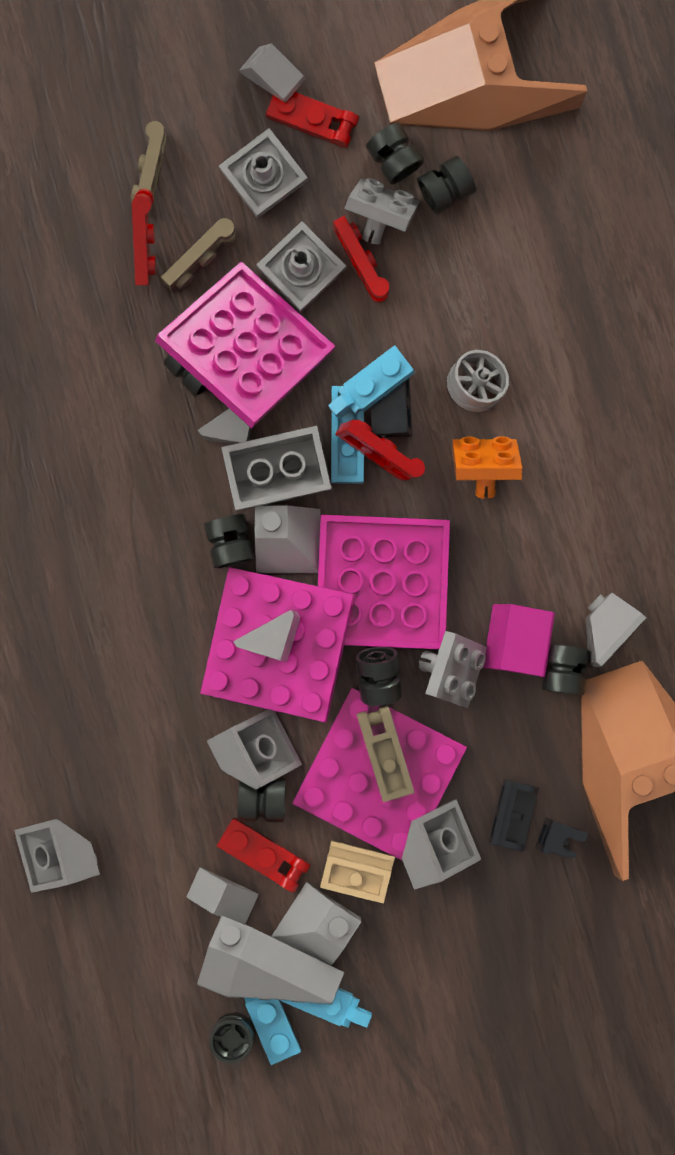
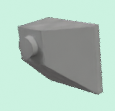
[255,506,321,574]
[586,593,646,668]
[207,709,302,789]
[402,799,481,890]
[14,819,100,893]
[271,882,361,966]

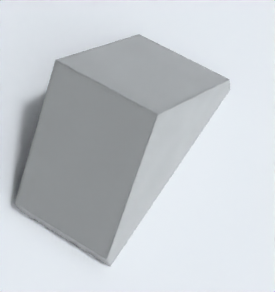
[239,43,305,103]
[198,409,251,445]
[234,610,301,662]
[186,867,259,924]

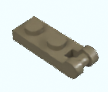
[130,121,167,218]
[161,218,236,293]
[356,705,415,802]

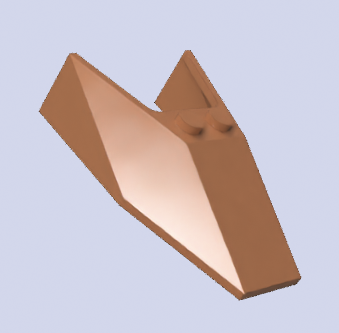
[374,0,587,131]
[581,661,675,881]

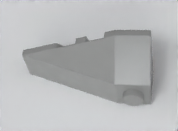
[197,916,344,1004]

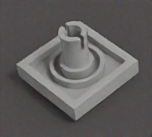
[219,128,308,219]
[345,178,420,244]
[256,221,347,312]
[419,631,487,709]

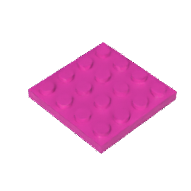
[155,261,336,429]
[318,515,450,649]
[200,567,355,722]
[292,688,467,860]

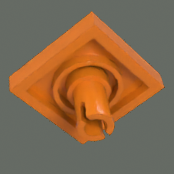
[452,436,522,499]

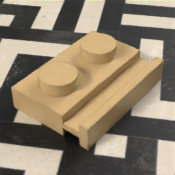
[320,840,395,904]

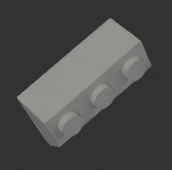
[221,426,331,511]

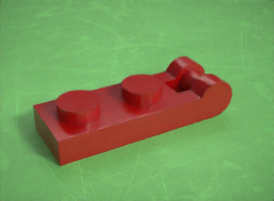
[266,92,360,148]
[132,189,156,285]
[333,215,389,303]
[335,419,425,481]
[217,817,311,893]

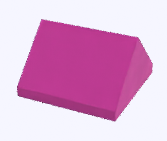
[483,604,555,677]

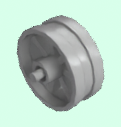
[447,349,509,412]

